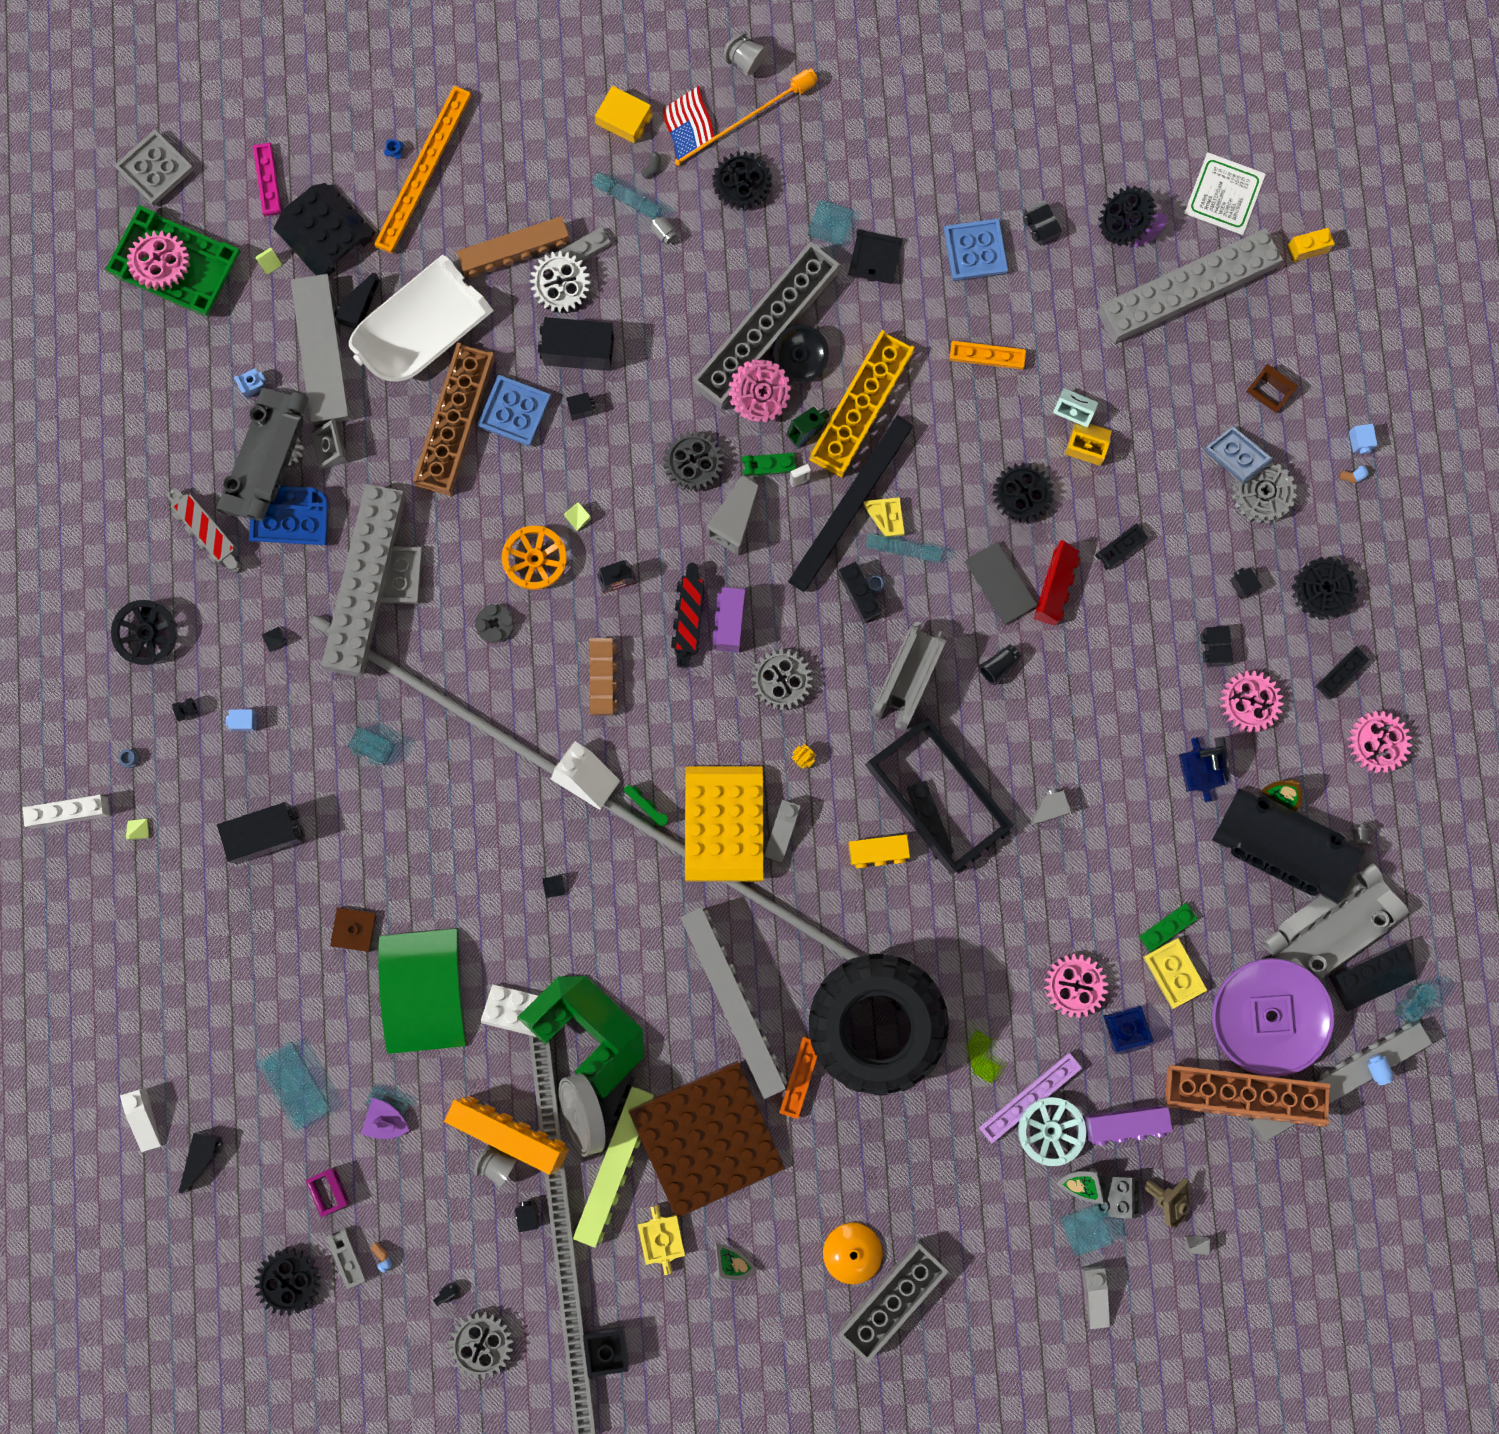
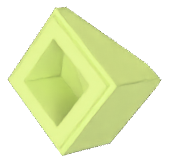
[564,502,591,531]

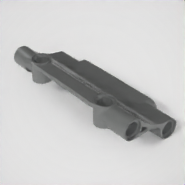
[216,388,309,522]

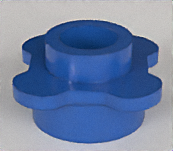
[384,139,404,159]

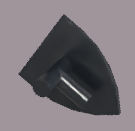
[1199,737,1229,782]

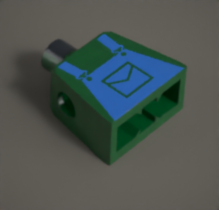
[786,407,830,449]

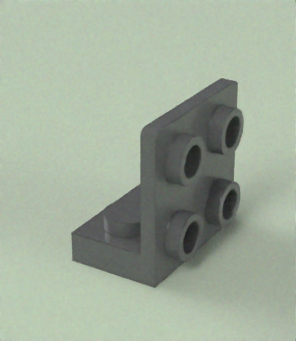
[1094,1175,1141,1219]

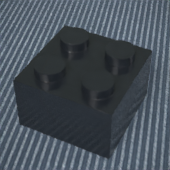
[583,1326,630,1377]

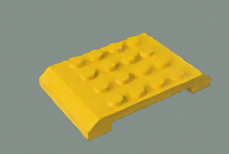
[685,766,763,882]

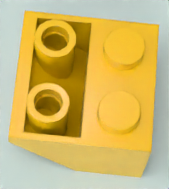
[1064,422,1111,466]

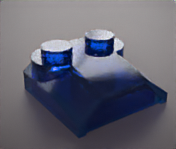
[1103,1005,1154,1054]

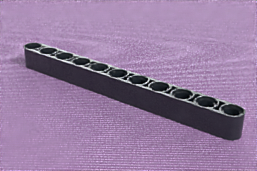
[788,415,914,593]

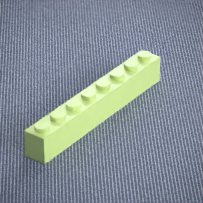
[573,1086,655,1248]

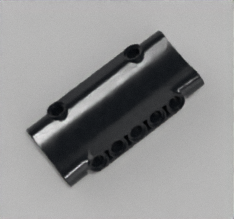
[1212,788,1365,904]

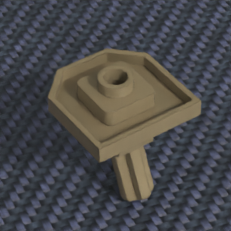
[1144,1178,1191,1228]

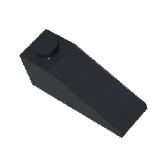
[335,272,380,329]
[178,1132,223,1194]

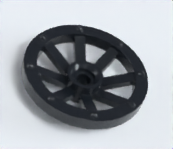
[111,600,178,665]

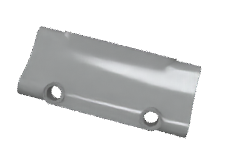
[1263,864,1409,979]

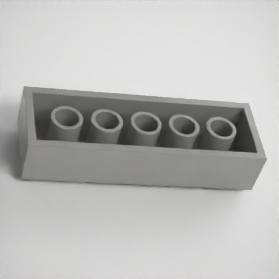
[837,1241,949,1364]

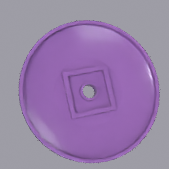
[1212,958,1334,1076]

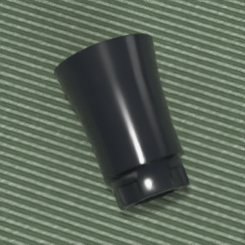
[978,644,1021,686]

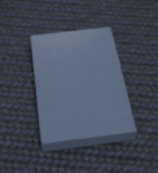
[1205,426,1273,484]

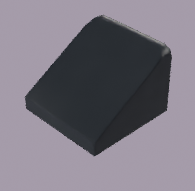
[542,875,565,898]

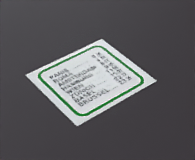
[1184,152,1266,235]

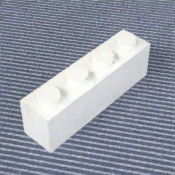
[22,795,110,829]

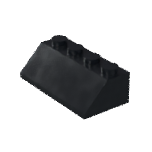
[1329,943,1417,1012]

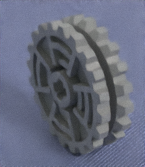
[1232,462,1297,524]

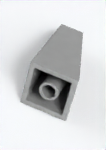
[706,475,758,556]

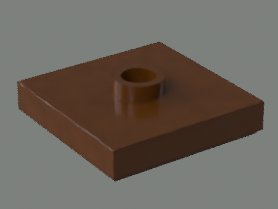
[330,908,377,952]

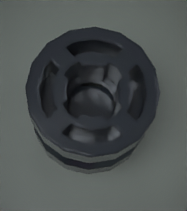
[172,698,198,722]

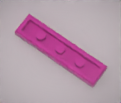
[253,142,282,217]

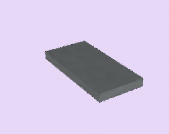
[965,542,1037,625]

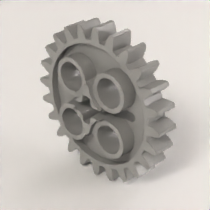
[751,648,813,711]
[448,1311,514,1380]

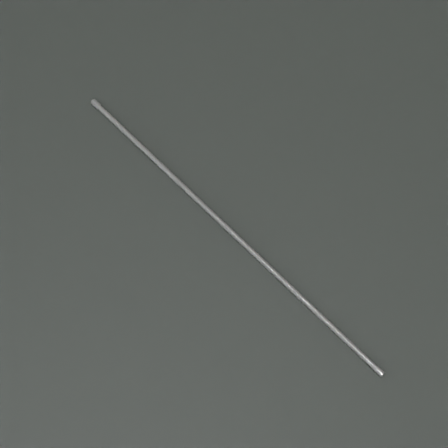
[311,615,952,1018]

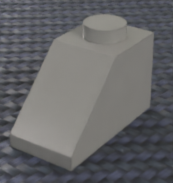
[1030,789,1071,826]

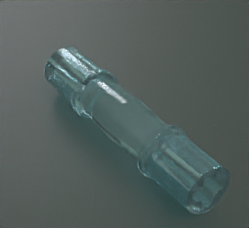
[591,172,662,220]
[865,533,942,563]

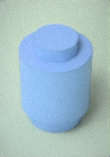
[1367,1054,1394,1085]

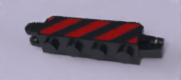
[671,562,704,668]

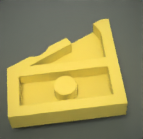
[863,497,904,538]

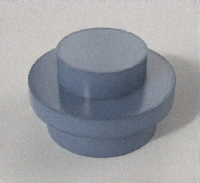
[866,575,885,594]
[119,749,139,768]

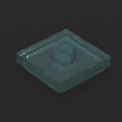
[807,200,854,246]

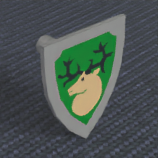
[1056,1168,1104,1204]
[714,1242,757,1281]

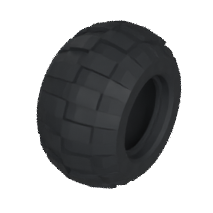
[809,953,949,1096]

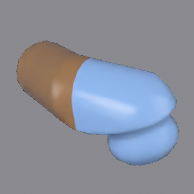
[1339,466,1368,483]
[370,1242,392,1273]

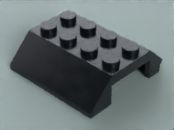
[273,183,375,276]

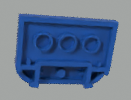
[249,486,330,546]

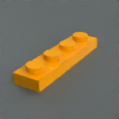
[949,341,1026,370]

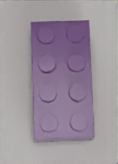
[1083,1105,1173,1145]

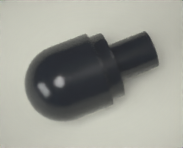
[433,1283,460,1306]

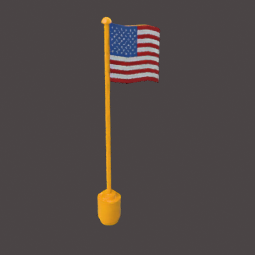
[663,68,818,166]

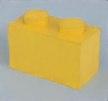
[1287,228,1335,262]

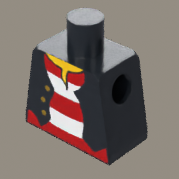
[597,560,637,594]

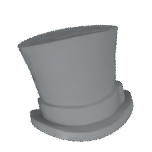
[723,32,767,77]
[474,1145,518,1188]

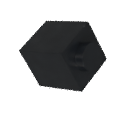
[566,392,596,421]
[1230,567,1262,599]
[515,1200,540,1233]

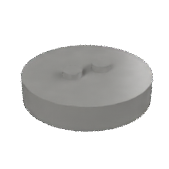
[559,1074,605,1157]

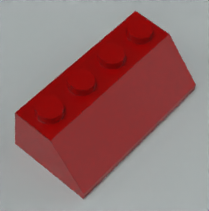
[1033,540,1080,626]

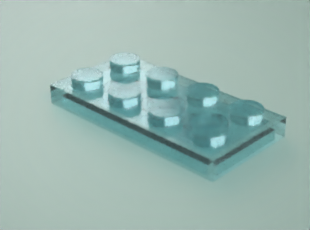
[257,1042,332,1131]

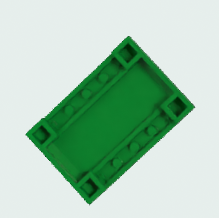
[105,205,241,317]

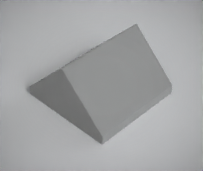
[311,420,348,469]

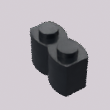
[1023,200,1062,246]
[1200,626,1233,667]

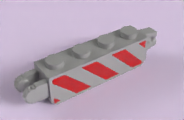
[167,488,241,573]

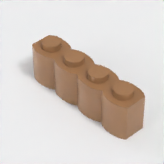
[589,638,618,716]

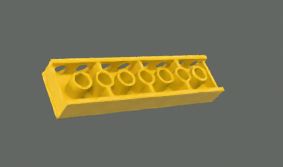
[809,330,915,478]

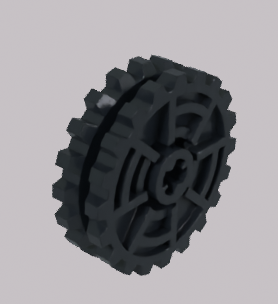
[1292,557,1358,620]

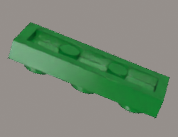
[1138,903,1197,952]

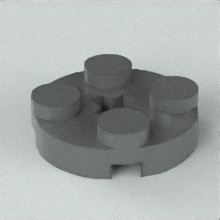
[475,604,514,643]

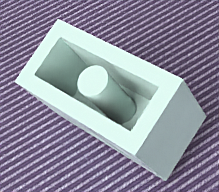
[1053,388,1098,428]

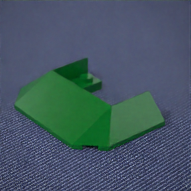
[517,976,644,1099]

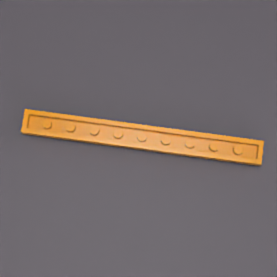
[374,85,472,254]

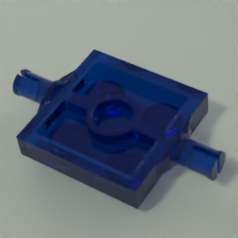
[1179,737,1225,803]

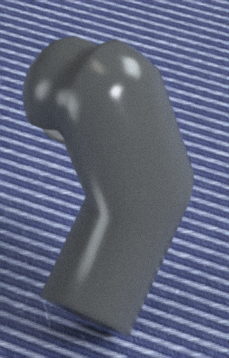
[641,152,662,179]

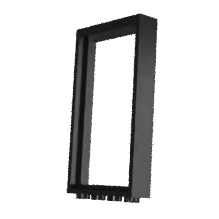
[865,717,1014,875]

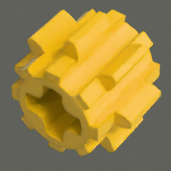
[791,744,817,770]

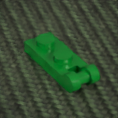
[742,452,796,477]
[623,784,668,827]

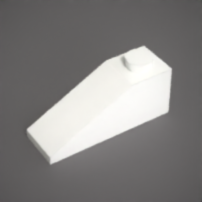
[120,1089,162,1152]

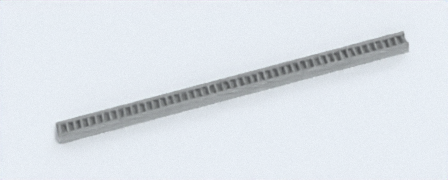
[529,1035,597,1434]

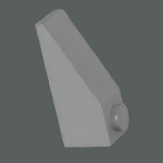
[764,800,800,863]
[1081,1265,1110,1329]

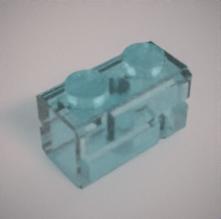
[348,726,395,766]

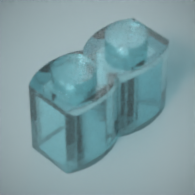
[1394,983,1437,1022]

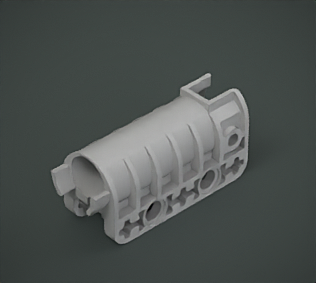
[871,622,946,730]

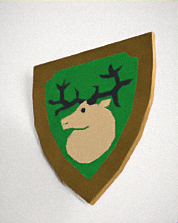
[1261,779,1303,812]

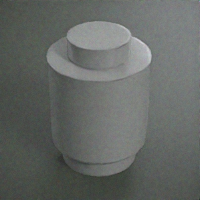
[650,216,677,245]

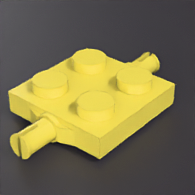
[638,1205,685,1275]

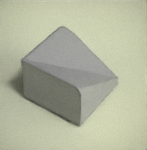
[1185,1235,1210,1255]

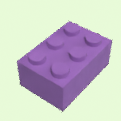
[713,587,745,653]

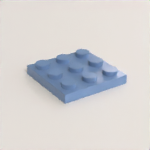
[943,218,1008,281]
[477,375,551,447]

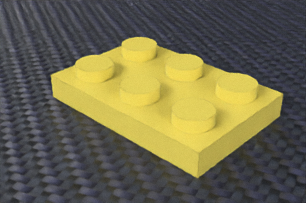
[1143,938,1207,1009]

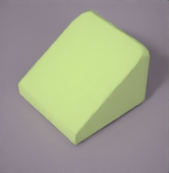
[255,248,282,274]

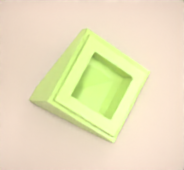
[126,819,149,840]

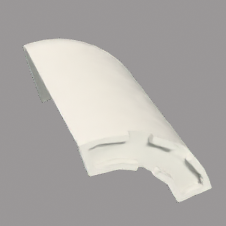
[349,254,493,382]

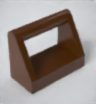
[1246,364,1298,413]

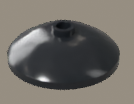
[773,325,829,382]

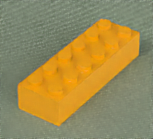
[444,1096,569,1175]

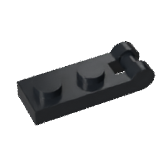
[1095,523,1149,570]

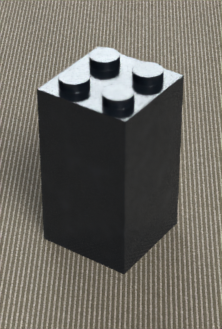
[538,317,614,371]
[217,802,305,864]

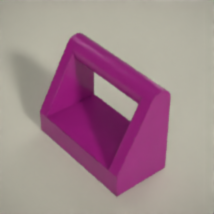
[305,1167,350,1217]

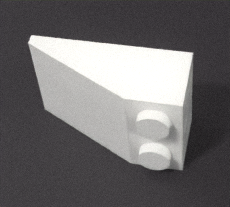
[551,741,620,810]

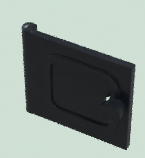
[848,229,903,284]

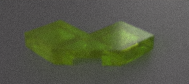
[966,1029,1001,1084]

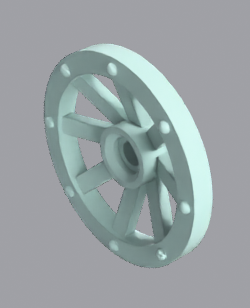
[1018,1097,1086,1166]

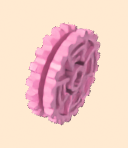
[728,359,791,422]

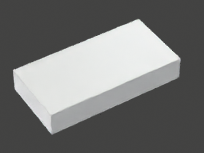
[789,464,811,487]

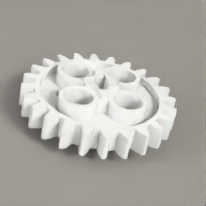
[530,251,591,313]

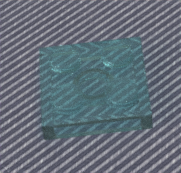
[1060,1204,1113,1257]

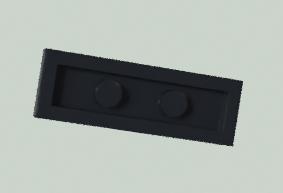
[1315,646,1370,700]

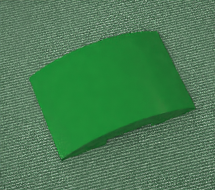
[378,929,466,1054]

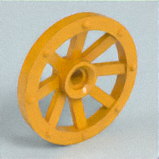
[502,525,567,590]

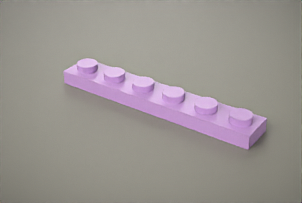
[978,1053,1082,1144]

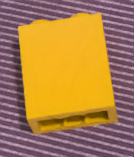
[595,86,653,144]

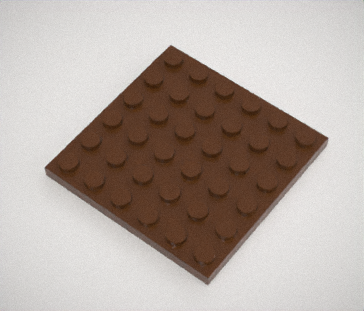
[628,1061,785,1218]

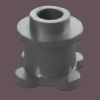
[1350,824,1373,845]

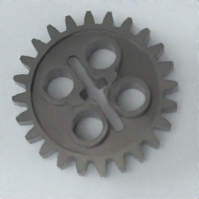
[663,431,724,492]

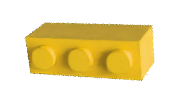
[848,835,910,869]

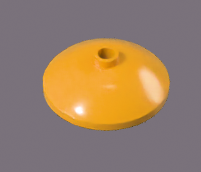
[823,1223,883,1284]

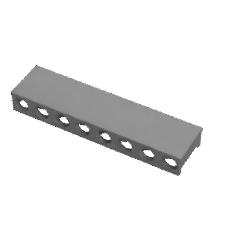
[291,274,351,427]

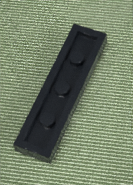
[907,781,954,860]

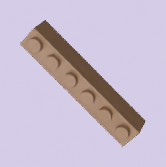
[456,216,570,278]

